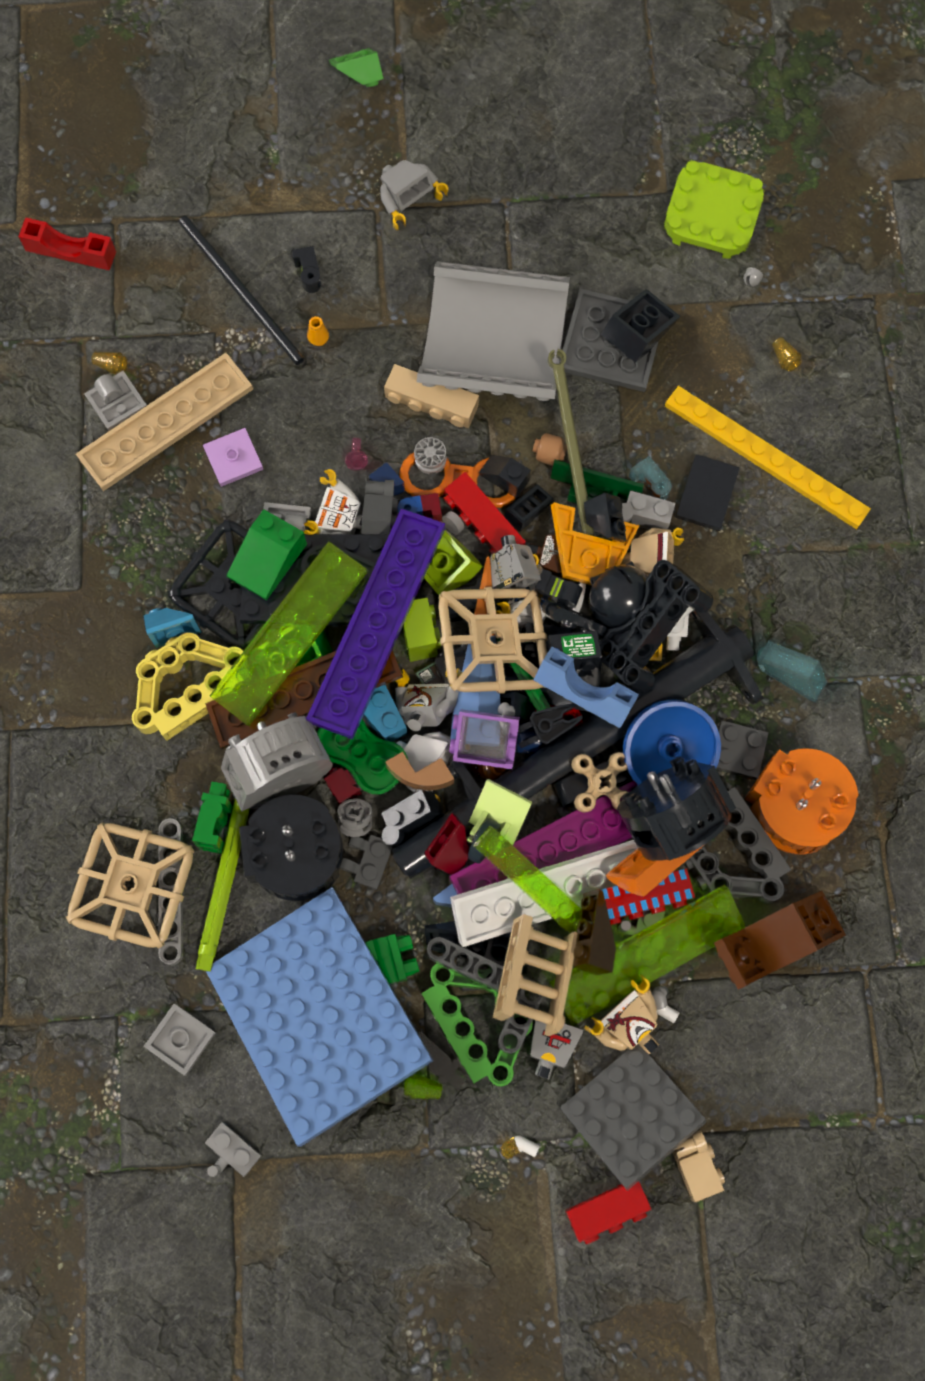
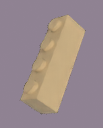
[384,364,479,428]

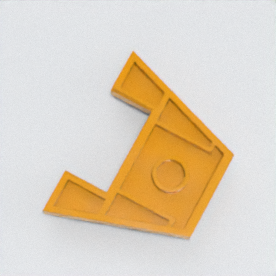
[551,502,639,585]

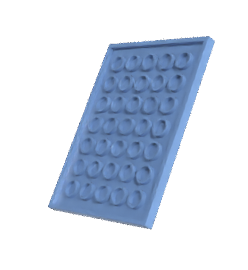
[206,887,434,1147]

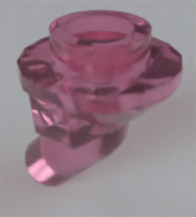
[345,438,368,471]

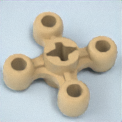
[571,752,627,813]

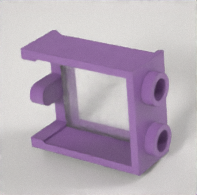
[449,709,520,769]

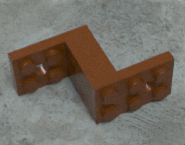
[714,891,846,990]

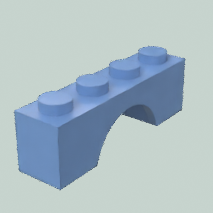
[534,647,639,728]

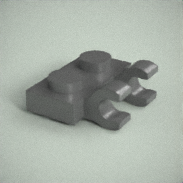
[340,835,393,890]

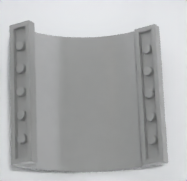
[417,261,570,401]

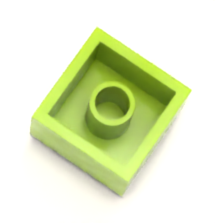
[402,598,441,662]

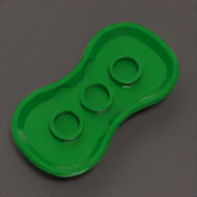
[317,719,408,795]

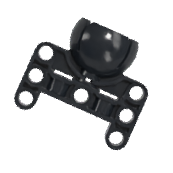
[589,560,714,692]

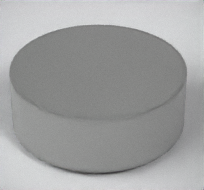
[442,511,464,535]

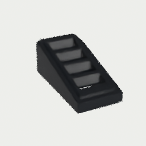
[504,484,554,532]

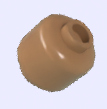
[532,433,567,466]

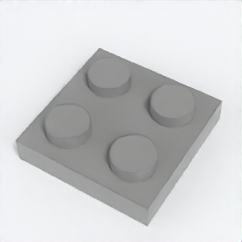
[143,1004,216,1076]

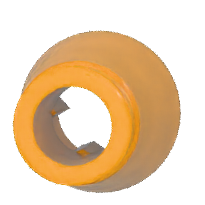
[307,317,329,346]

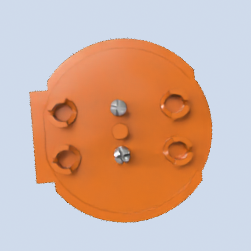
[745,748,859,855]

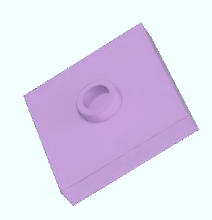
[203,428,263,487]

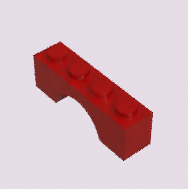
[18,217,116,271]

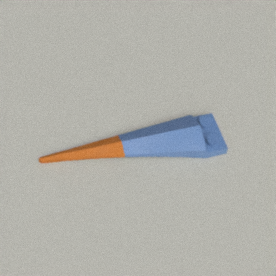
[450,556,501,747]

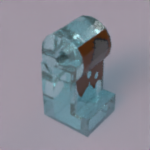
[628,456,672,500]

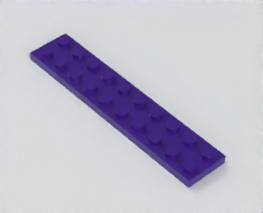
[306,509,446,739]

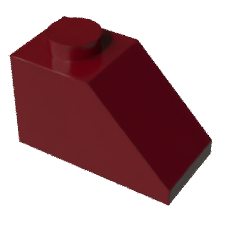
[424,813,469,875]

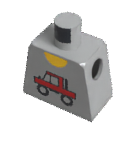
[529,1020,583,1080]

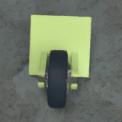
[467,779,533,864]

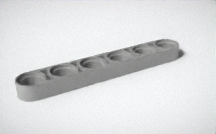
[158,818,183,965]

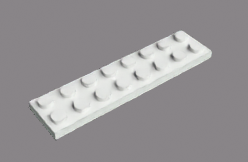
[450,840,638,947]

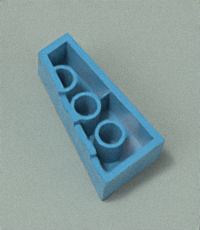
[363,685,407,742]

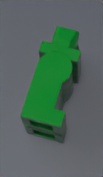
[192,782,233,854]
[365,934,420,985]

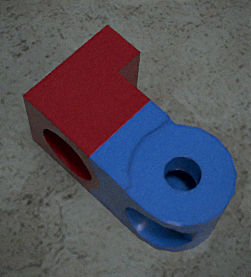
[398,493,443,522]

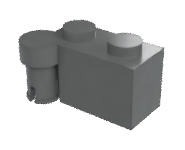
[361,479,398,536]

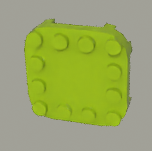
[664,161,764,259]

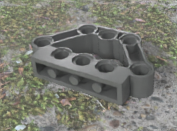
[683,787,791,904]

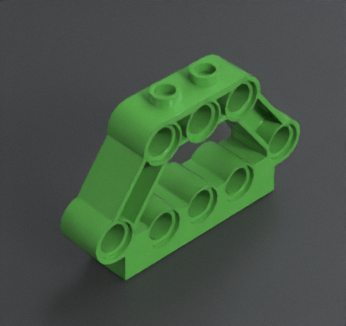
[421,963,532,1087]

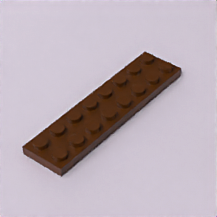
[205,649,403,749]

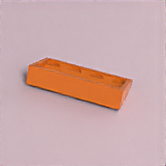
[606,846,703,897]

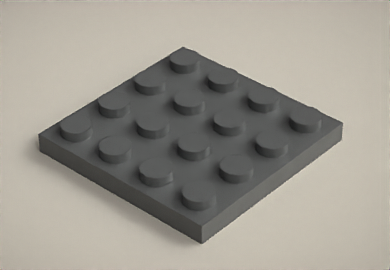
[559,289,658,392]
[560,1044,707,1191]

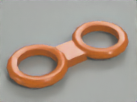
[399,453,516,508]

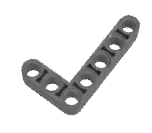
[427,937,543,1054]

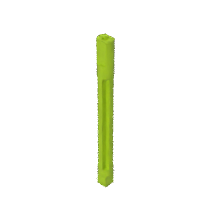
[195,799,250,972]

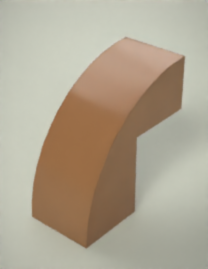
[385,752,454,791]

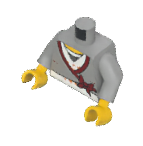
[395,668,462,731]

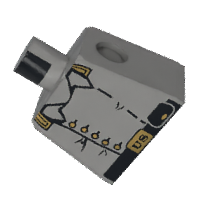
[490,535,541,589]

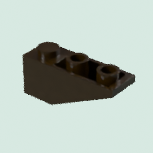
[573,889,616,975]

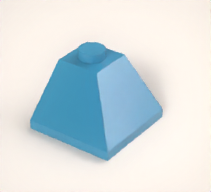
[144,608,201,648]

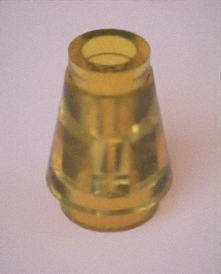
[772,337,802,372]
[92,351,128,375]

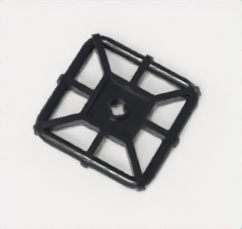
[168,519,268,650]

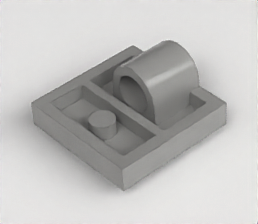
[84,371,147,431]

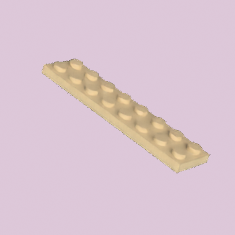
[76,353,253,491]

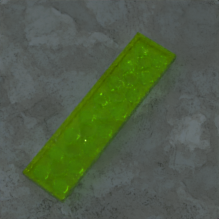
[209,542,368,726]
[550,885,746,1026]

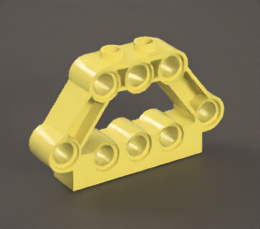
[132,633,249,741]

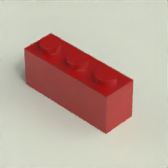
[565,1181,651,1244]

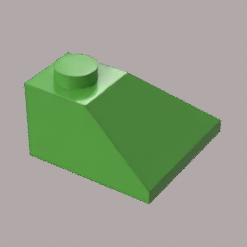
[329,48,383,87]

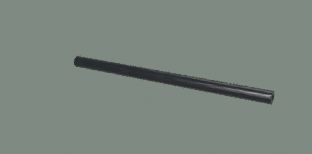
[179,216,305,365]

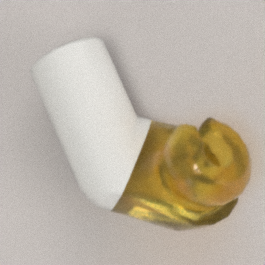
[501,1135,540,1159]

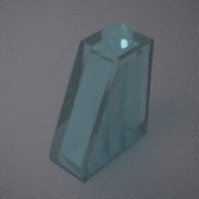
[757,640,827,702]

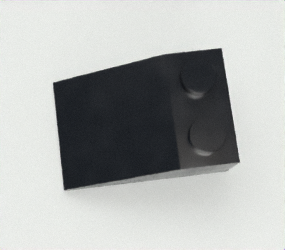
[601,289,680,363]

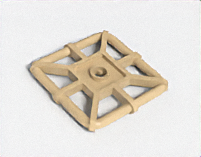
[438,587,548,693]
[66,822,194,949]

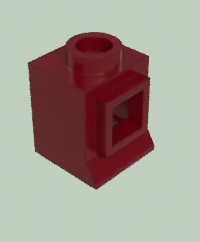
[324,766,362,805]

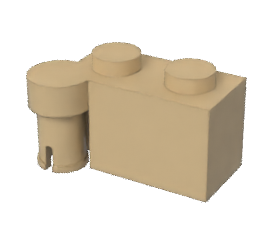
[672,1129,725,1202]

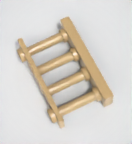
[493,914,577,1036]

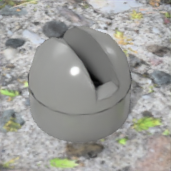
[743,267,763,287]

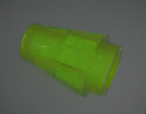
[403,1073,442,1099]

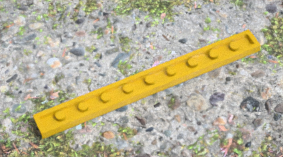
[665,386,871,530]

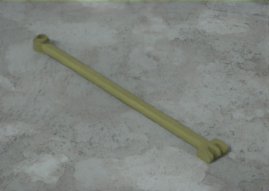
[547,349,595,614]

